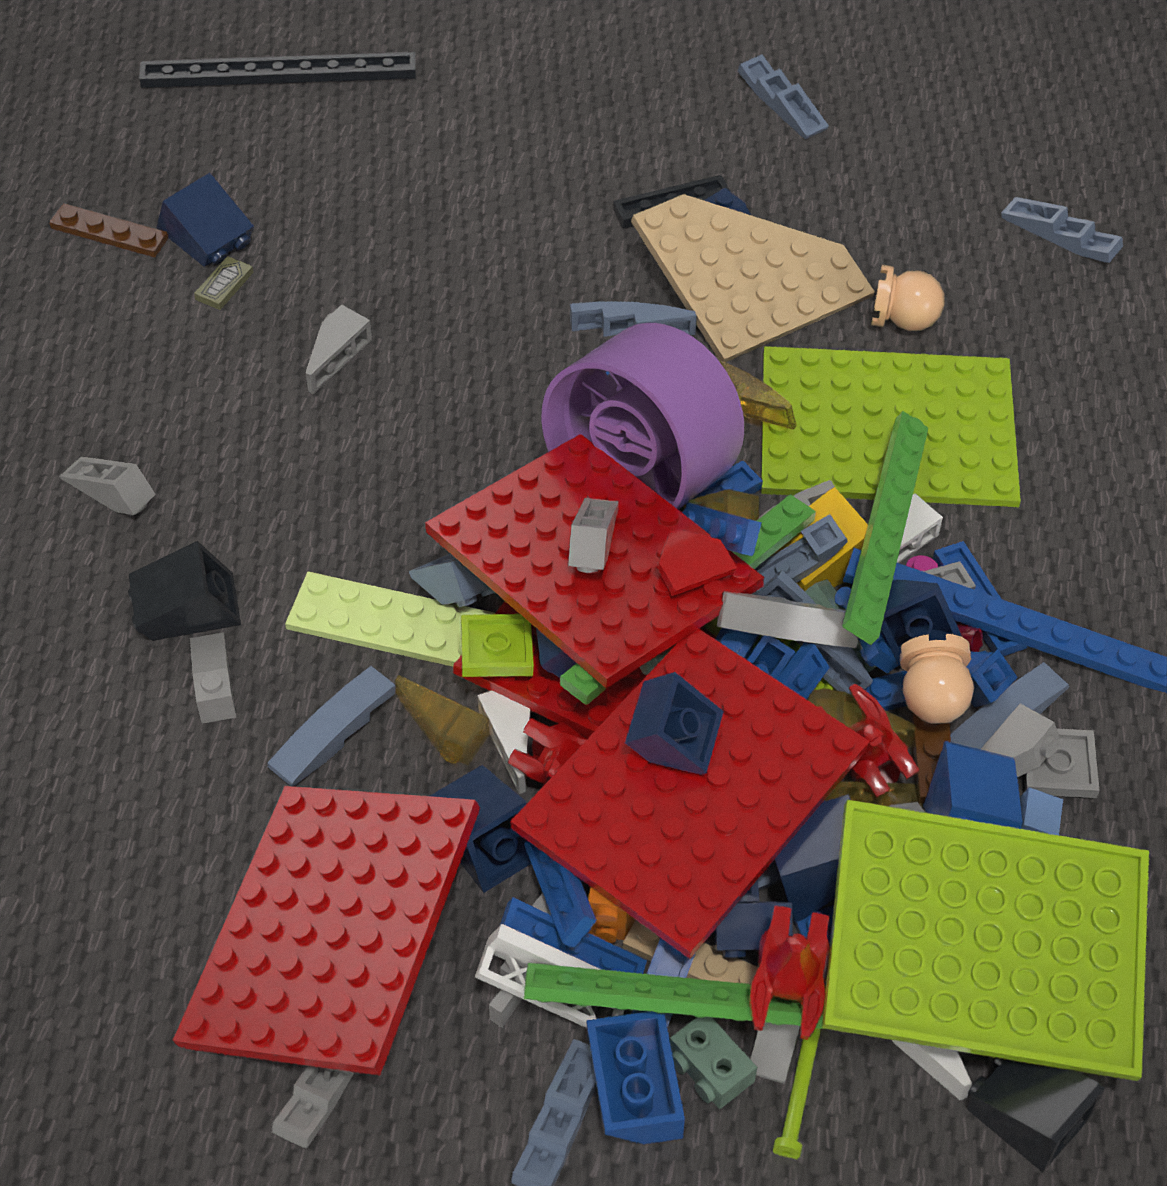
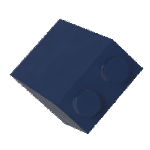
[156,172,254,267]
[430,765,532,893]
[775,795,850,922]

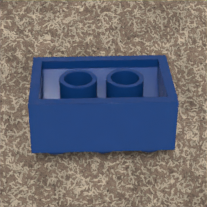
[586,1011,685,1144]

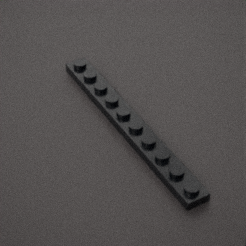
[139,52,416,88]

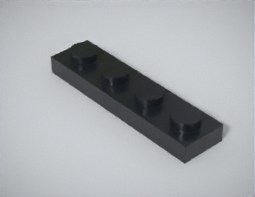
[613,175,731,228]

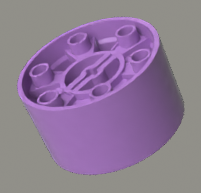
[542,323,744,509]

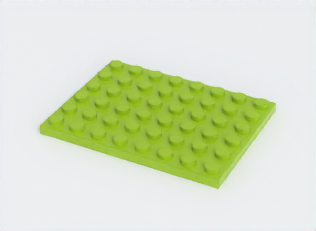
[761,346,1021,507]
[822,800,1149,1081]

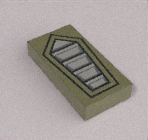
[194,256,254,310]

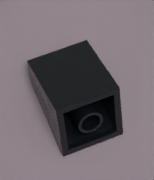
[128,541,241,641]
[967,1058,1105,1173]

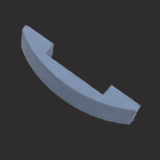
[753,514,848,595]

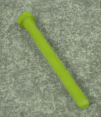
[773,985,826,1159]

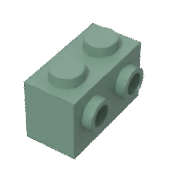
[670,1017,757,1109]

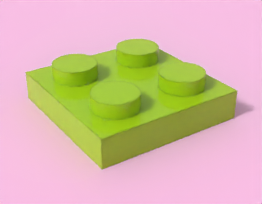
[461,614,534,677]

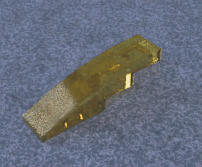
[718,360,797,430]

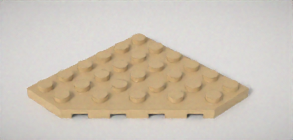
[631,194,875,363]

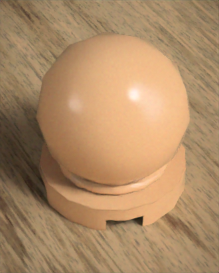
[871,265,945,331]
[899,634,974,724]

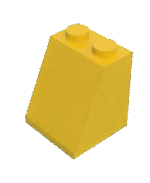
[773,487,868,591]

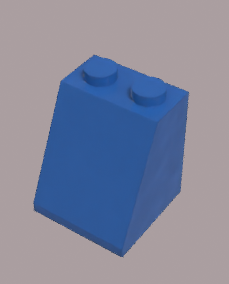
[923,741,1023,829]

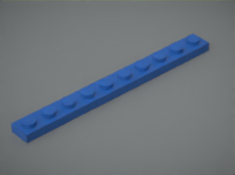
[843,548,1167,693]

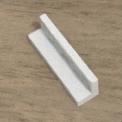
[475,924,624,1028]

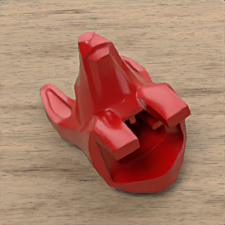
[818,684,919,798]
[508,718,588,784]
[749,906,830,1040]

